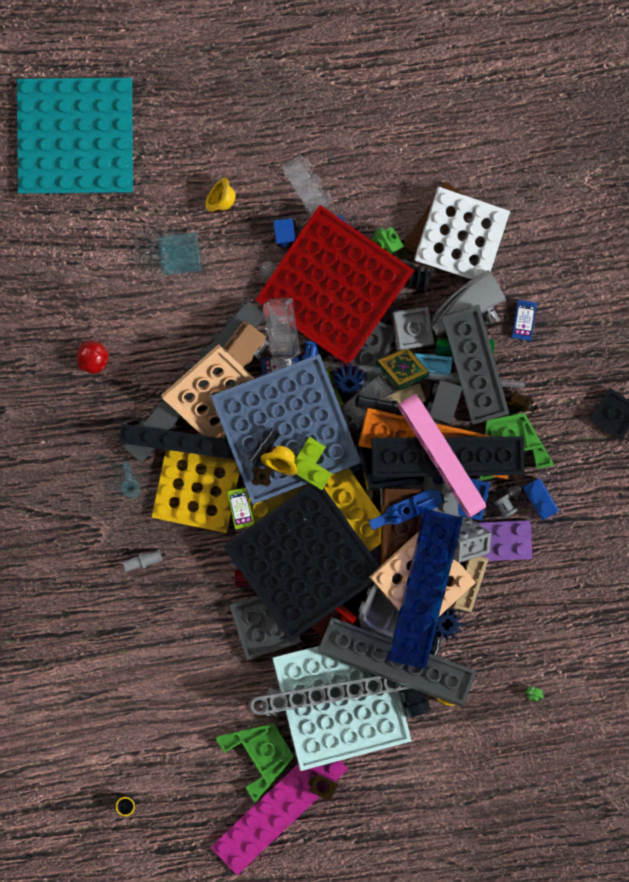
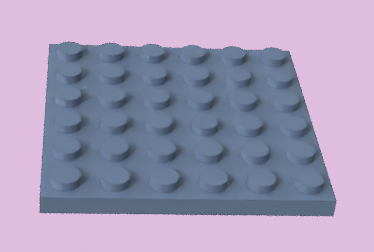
[211,354,361,504]

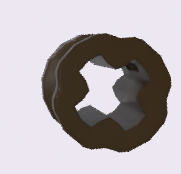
[508,390,532,413]

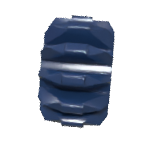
[332,362,365,396]
[431,608,463,641]

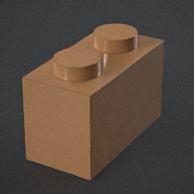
[223,320,266,367]

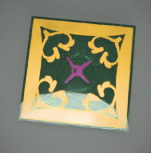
[376,349,430,390]

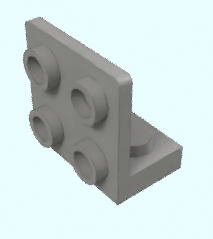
[438,517,491,563]

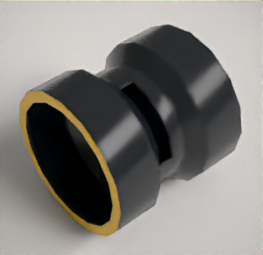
[116,794,136,816]

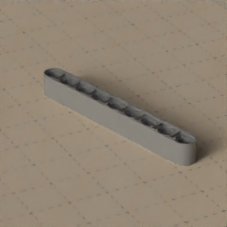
[249,676,411,715]

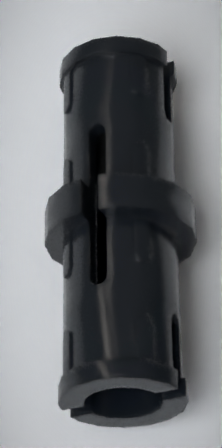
[248,428,281,466]

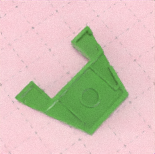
[479,413,554,480]
[216,723,294,802]

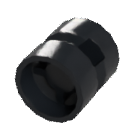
[400,688,431,718]

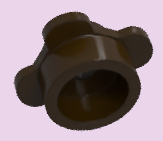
[252,467,272,486]

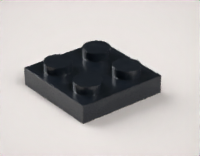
[589,388,629,441]

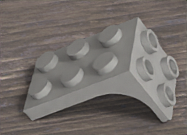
[358,584,425,649]

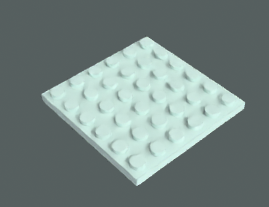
[272,632,411,771]

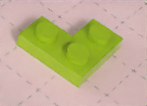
[294,437,333,490]

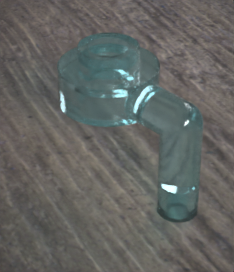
[121,461,141,499]

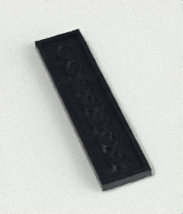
[371,436,525,477]

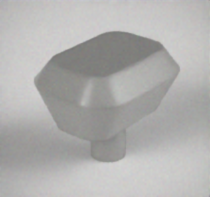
[507,485,522,499]

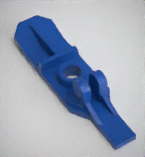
[369,488,442,530]

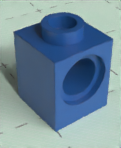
[274,218,295,248]

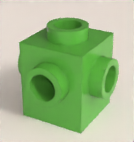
[371,227,404,254]

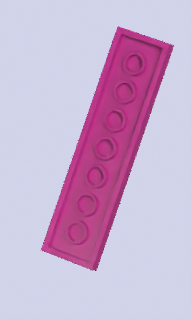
[211,760,348,875]

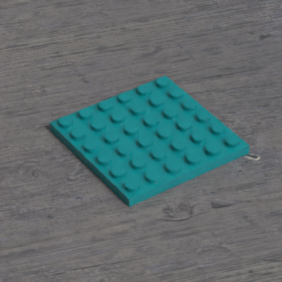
[17,78,133,194]

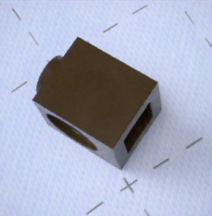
[307,772,338,801]

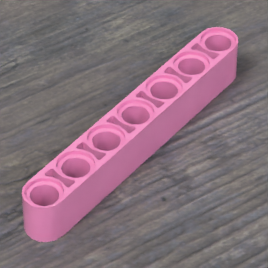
[398,394,486,518]

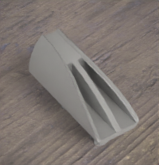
[431,270,506,336]

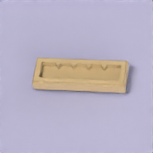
[452,556,489,612]

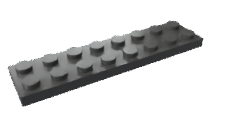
[318,617,477,708]

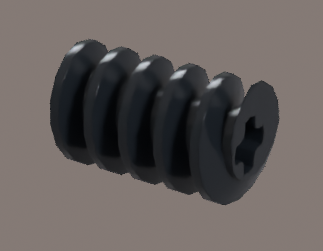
[404,262,431,292]

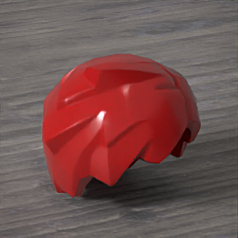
[77,340,109,374]

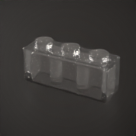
[281,155,332,217]
[263,298,300,360]

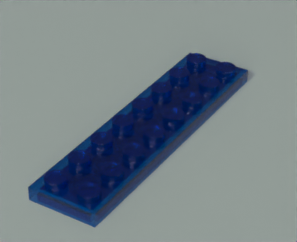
[387,508,463,669]

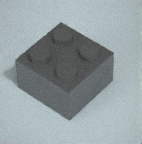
[426,380,463,425]

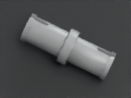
[122,550,163,572]

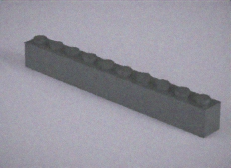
[124,301,266,463]

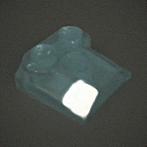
[158,233,203,275]

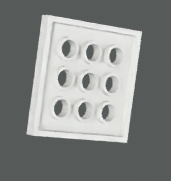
[414,187,510,280]

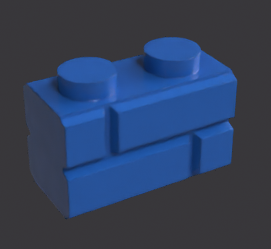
[522,478,559,521]

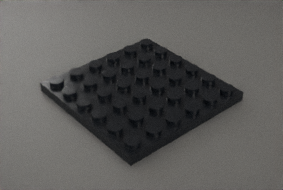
[223,484,380,641]

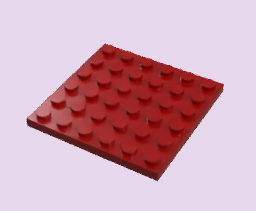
[255,205,415,365]

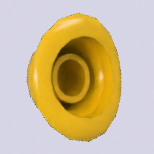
[205,177,236,212]
[260,446,297,476]

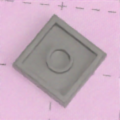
[391,307,435,351]

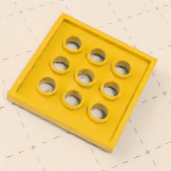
[152,450,240,533]

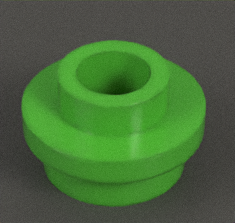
[524,687,544,702]

